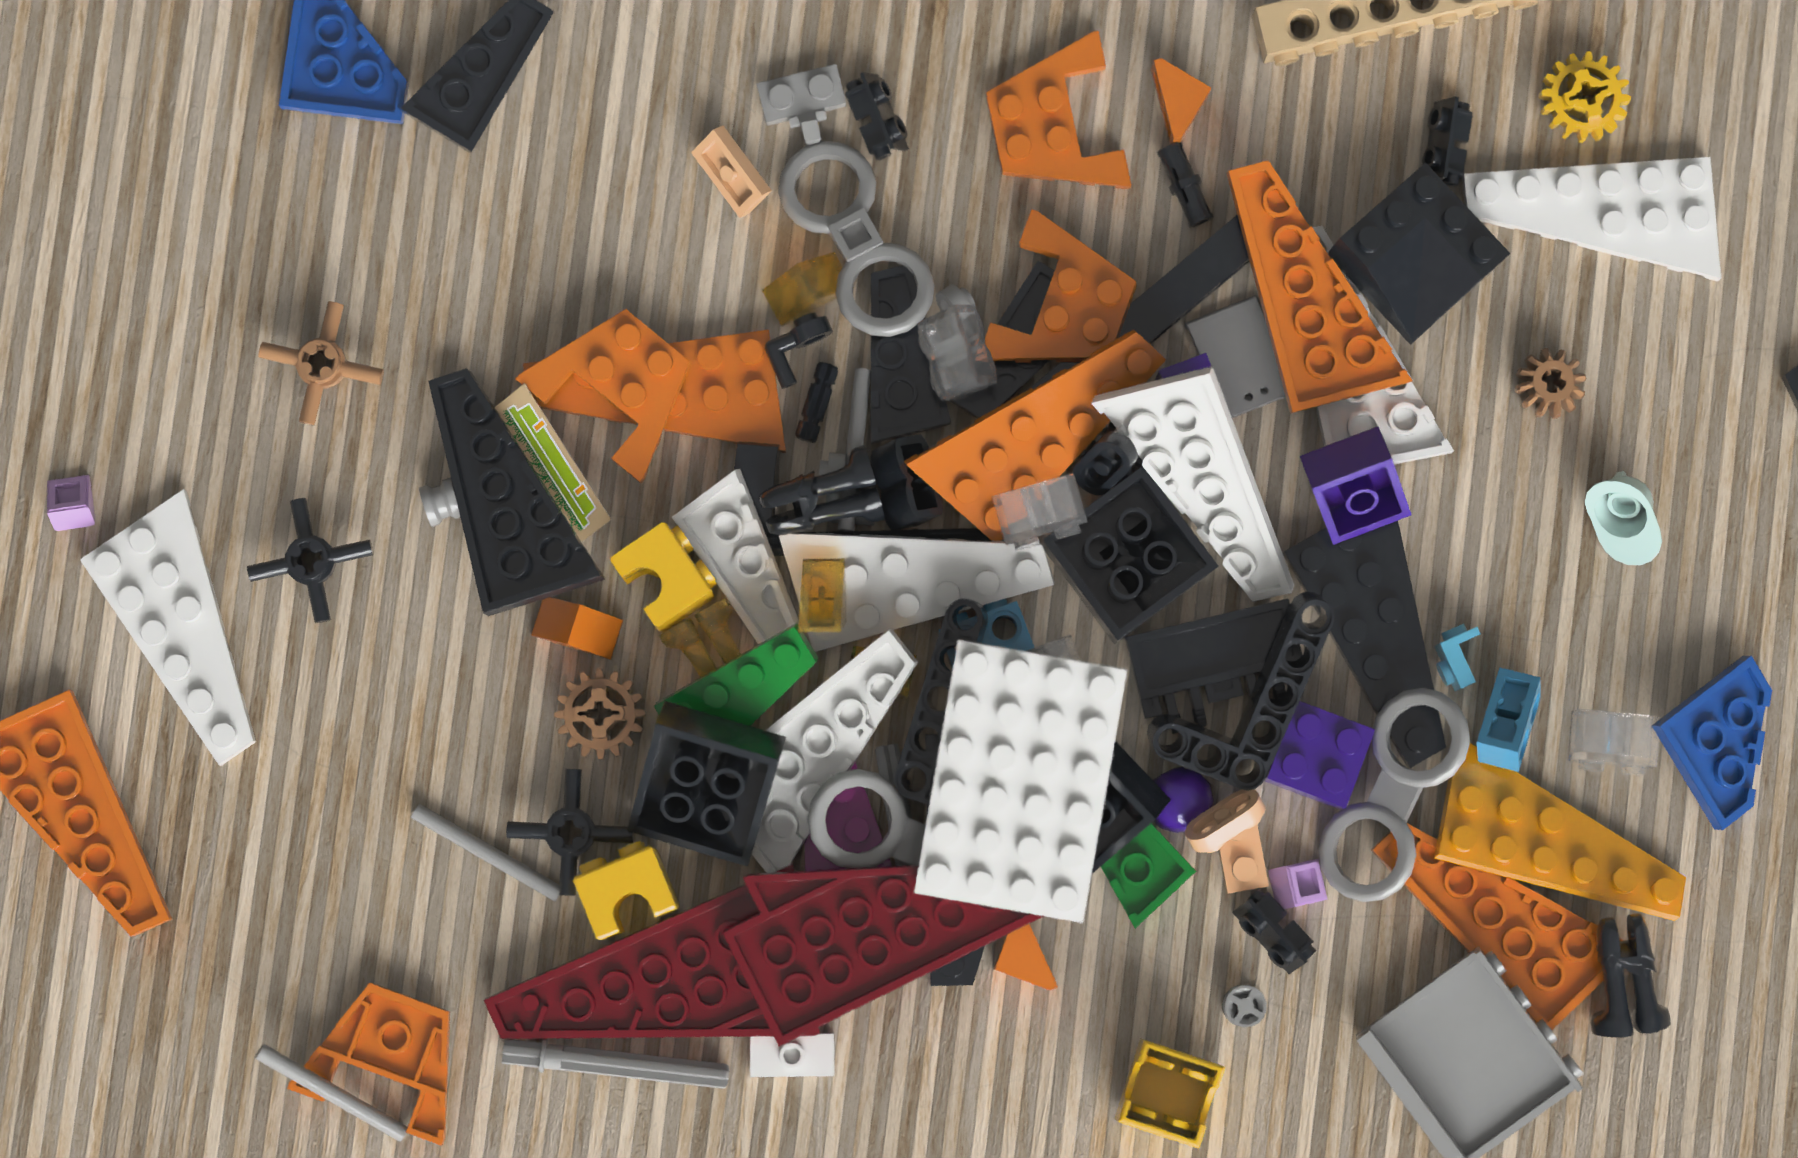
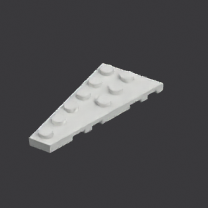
[1462,157,1721,281]
[1313,226,1454,464]
[1092,366,1294,602]
[80,489,256,766]
[779,532,1055,652]
[752,629,918,873]

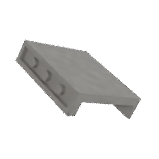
[1356,946,1583,1158]

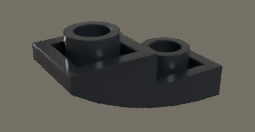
[734,441,780,533]

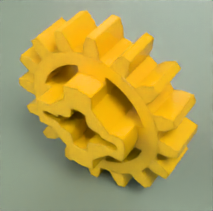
[1539,51,1631,143]

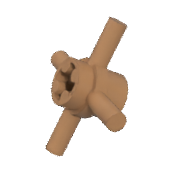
[258,301,384,426]

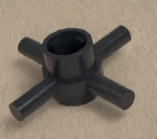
[247,498,374,623]
[506,769,634,896]

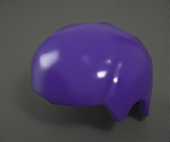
[1153,767,1214,833]

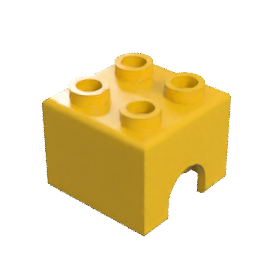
[610,522,717,633]
[573,841,680,939]
[1114,1038,1225,1148]

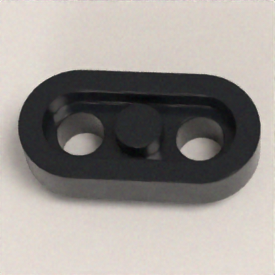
[1073,432,1138,495]

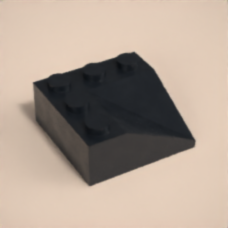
[1327,162,1511,345]
[1041,466,1219,644]
[627,701,786,867]

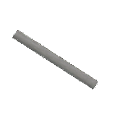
[838,368,871,533]
[411,804,560,902]
[255,1043,408,1142]

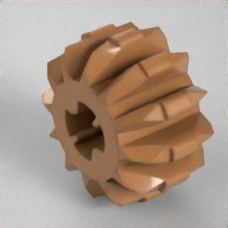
[1514,348,1586,419]

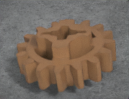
[554,668,646,760]

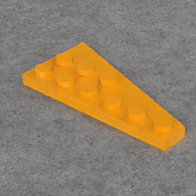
[1434,743,1686,921]

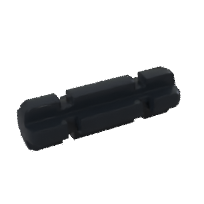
[795,362,838,443]

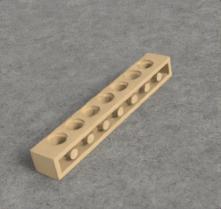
[1252,0,1538,66]

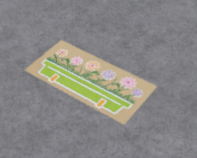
[495,383,612,542]

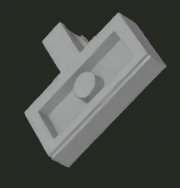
[757,64,846,146]

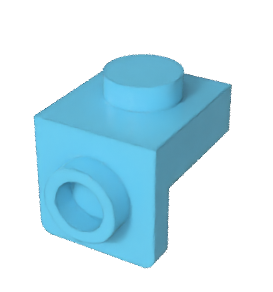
[1434,624,1481,691]

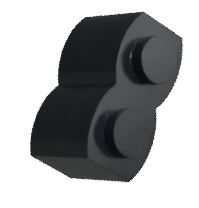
[870,434,943,531]

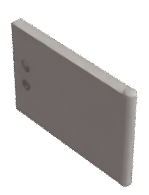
[1185,296,1286,418]

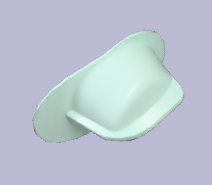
[1585,471,1662,565]

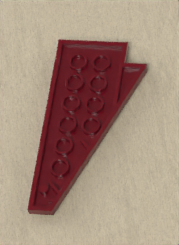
[484,863,821,1039]
[722,865,1044,1047]

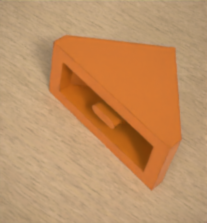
[1151,58,1212,145]
[531,597,623,660]
[994,924,1058,991]

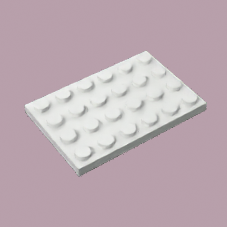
[914,640,1127,923]

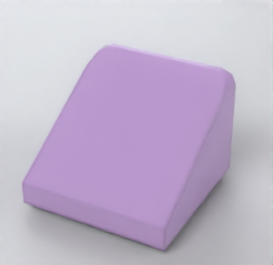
[47,475,95,531]
[1268,859,1328,909]

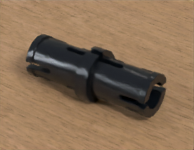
[1157,142,1214,228]

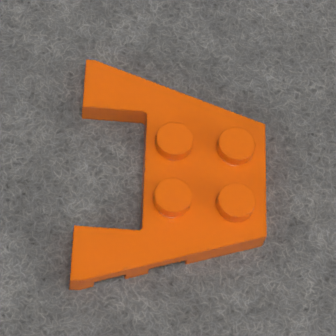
[986,31,1131,190]
[978,209,1137,363]
[516,309,691,484]
[287,983,450,1145]

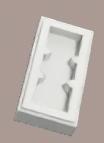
[750,1033,835,1077]

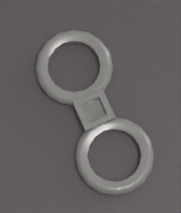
[778,141,935,337]
[1318,688,1470,902]
[807,769,926,868]

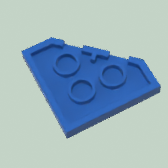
[279,0,409,124]
[1652,655,1772,830]

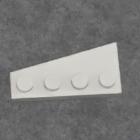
[672,469,802,644]

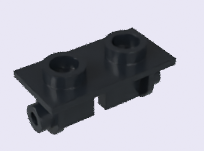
[845,72,909,161]
[1422,96,1473,186]
[1232,888,1316,974]

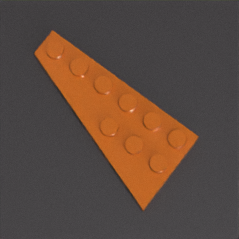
[1226,160,1413,414]
[523,329,786,453]
[904,329,1167,541]
[0,690,172,936]
[1371,823,1626,1030]

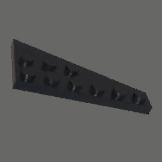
[428,368,606,617]
[1283,521,1446,769]

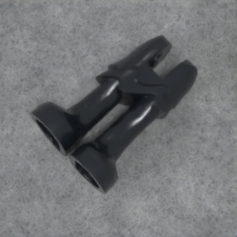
[759,445,885,535]
[1591,913,1671,1038]

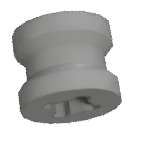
[419,477,460,527]
[1222,985,1267,1027]

